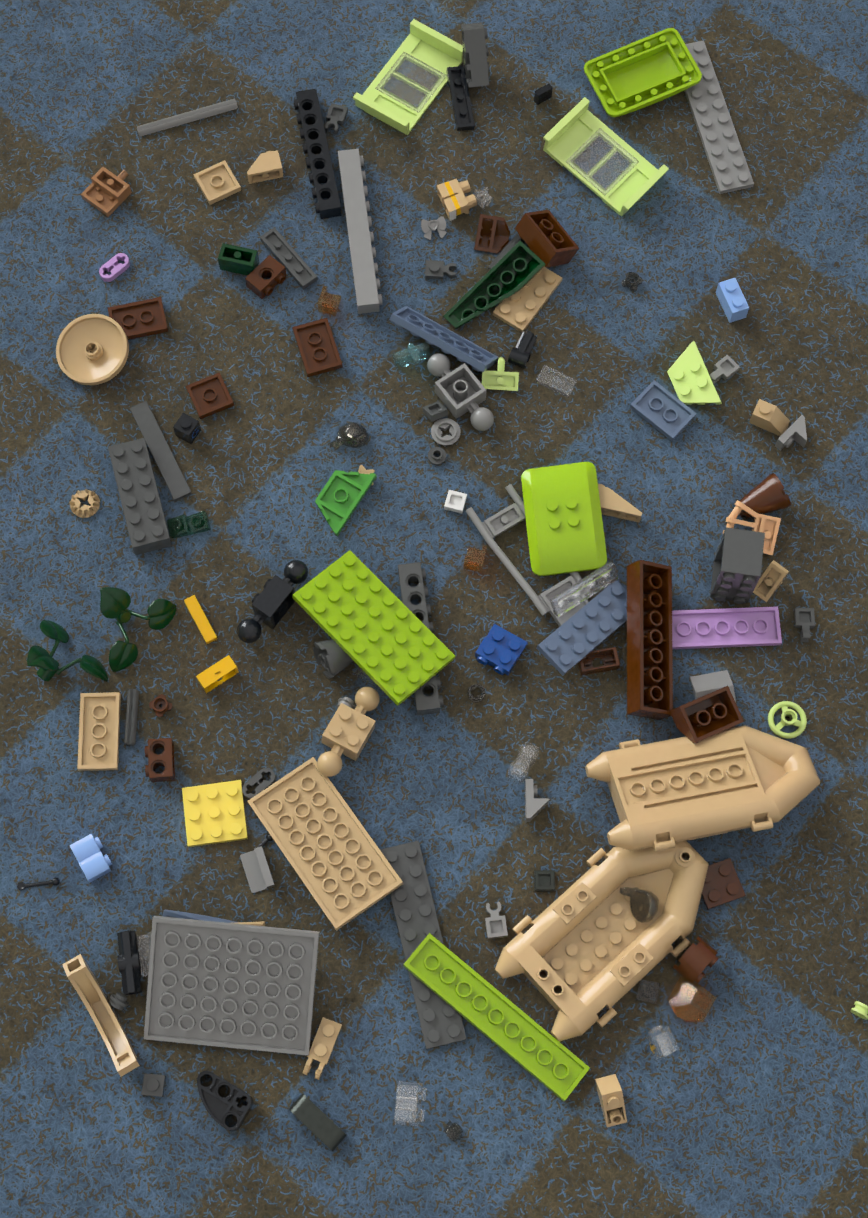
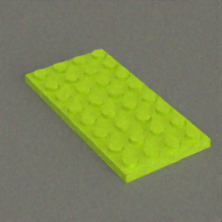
[292,550,455,706]

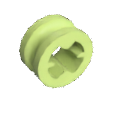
[851,1001,868,1020]

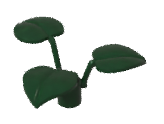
[100,587,176,672]
[27,620,108,682]

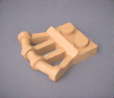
[723,500,781,555]

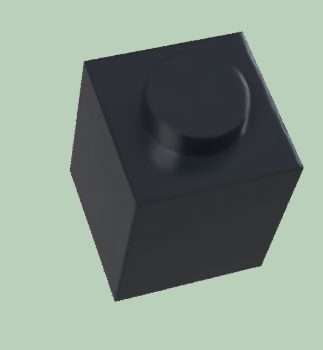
[173,413,201,444]

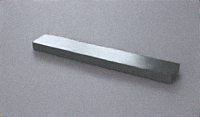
[130,401,192,502]

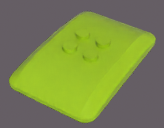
[584,28,702,117]
[521,462,607,576]

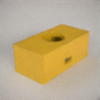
[196,655,239,694]

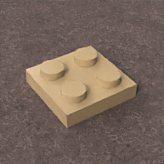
[193,160,241,205]

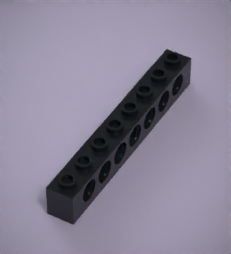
[293,89,342,219]

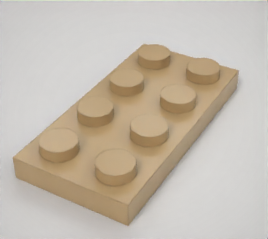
[493,267,562,333]
[77,692,121,771]

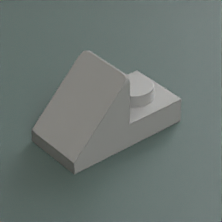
[775,415,807,451]
[524,779,550,822]

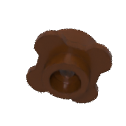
[149,694,173,717]

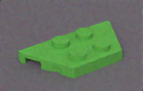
[315,470,377,536]

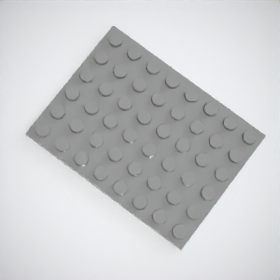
[144,916,320,1056]

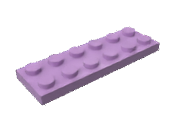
[672,606,782,649]

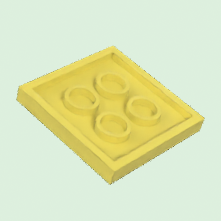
[182,780,248,847]

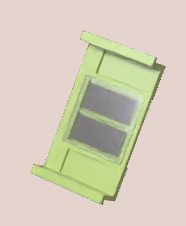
[353,19,463,135]
[543,97,669,216]

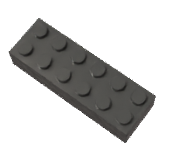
[108,438,172,555]

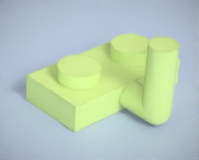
[482,357,519,391]

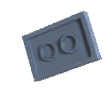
[630,380,697,441]

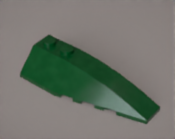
[443,241,546,329]

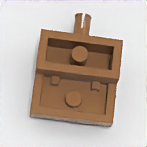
[81,167,132,217]

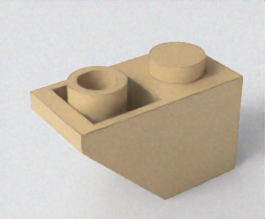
[595,1074,627,1127]

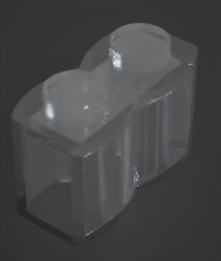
[507,741,539,787]
[394,1081,427,1127]

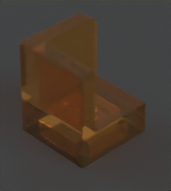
[317,286,341,316]
[463,545,487,572]

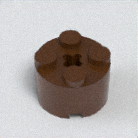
[673,936,719,984]

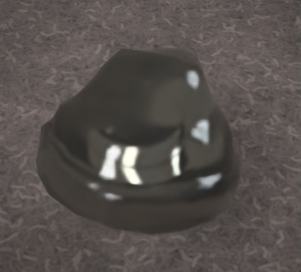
[330,422,369,448]
[620,887,659,923]

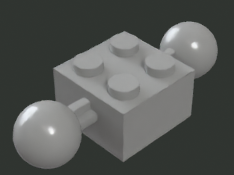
[427,353,494,431]

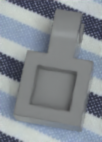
[710,355,740,384]

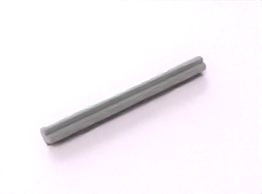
[137,99,238,136]

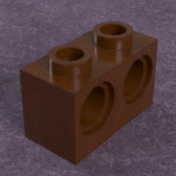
[145,738,175,782]

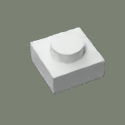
[444,490,467,514]

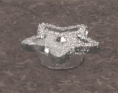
[474,187,493,209]

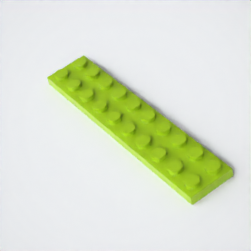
[403,933,590,1102]

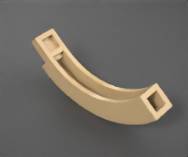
[62,954,140,1077]

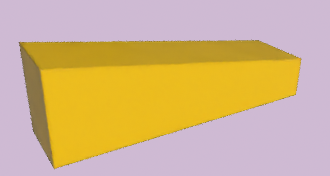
[184,595,217,644]

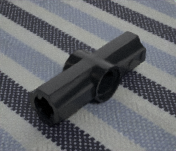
[117,930,142,995]

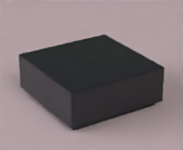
[534,84,553,105]

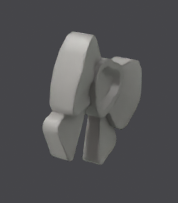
[421,216,447,240]

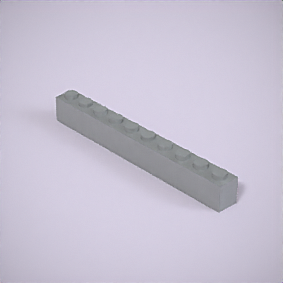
[338,149,383,314]

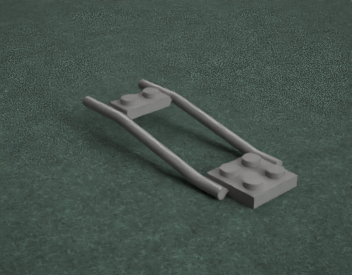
[466,484,589,627]

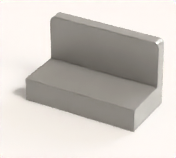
[240,846,275,893]

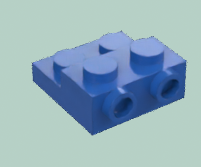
[475,624,528,675]

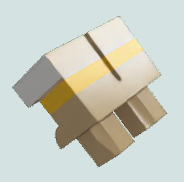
[437,179,477,221]

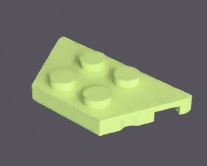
[667,341,722,405]

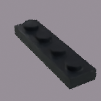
[446,66,475,131]

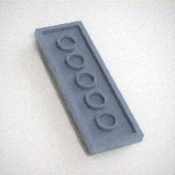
[389,306,499,372]
[536,580,627,676]

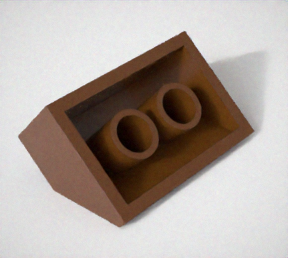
[670,686,744,744]

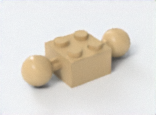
[317,687,380,777]

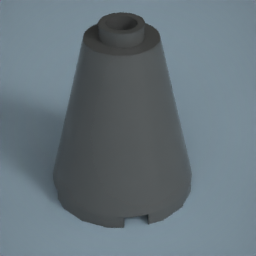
[313,639,354,679]

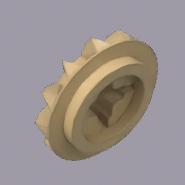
[69,489,100,518]

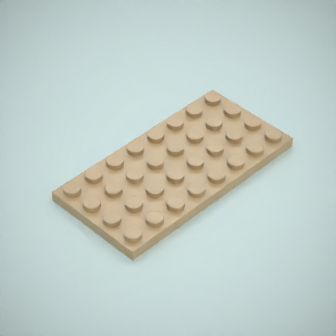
[247,757,403,931]

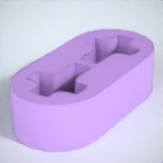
[99,253,130,282]

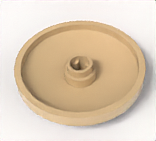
[56,314,129,385]

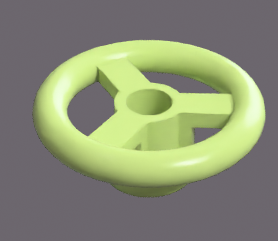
[768,701,807,739]

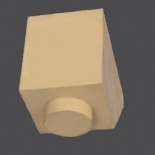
[247,150,283,184]
[749,399,790,436]

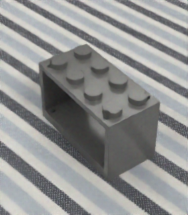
[710,527,765,604]

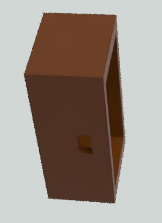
[578,647,620,676]

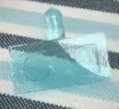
[393,342,429,368]

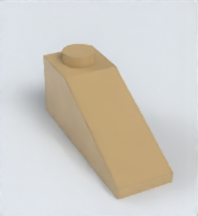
[598,484,642,523]

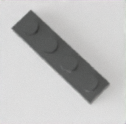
[260,227,318,290]

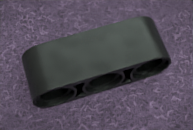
[288,1093,347,1152]

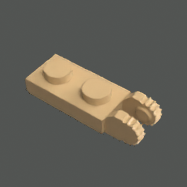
[303,1017,342,1080]

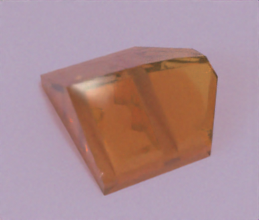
[667,976,716,1022]

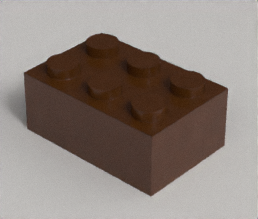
[515,210,579,268]

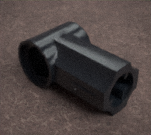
[508,331,537,369]

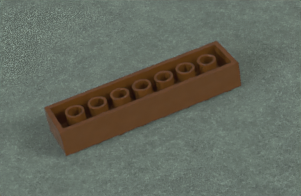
[627,560,673,720]

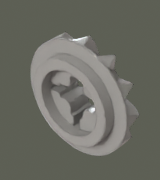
[431,418,461,447]

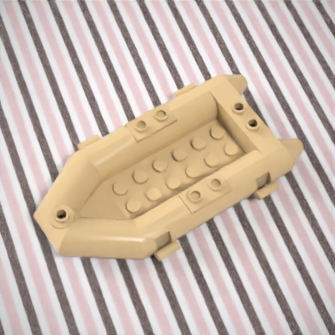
[585,725,820,851]
[495,840,709,1042]

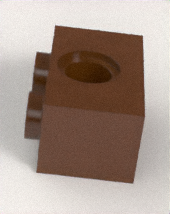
[245,255,287,299]

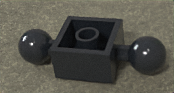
[237,560,308,643]

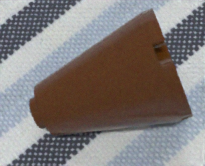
[739,473,791,519]

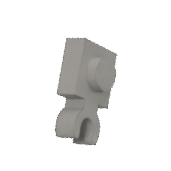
[485,902,508,939]

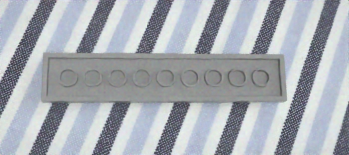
[684,40,754,194]

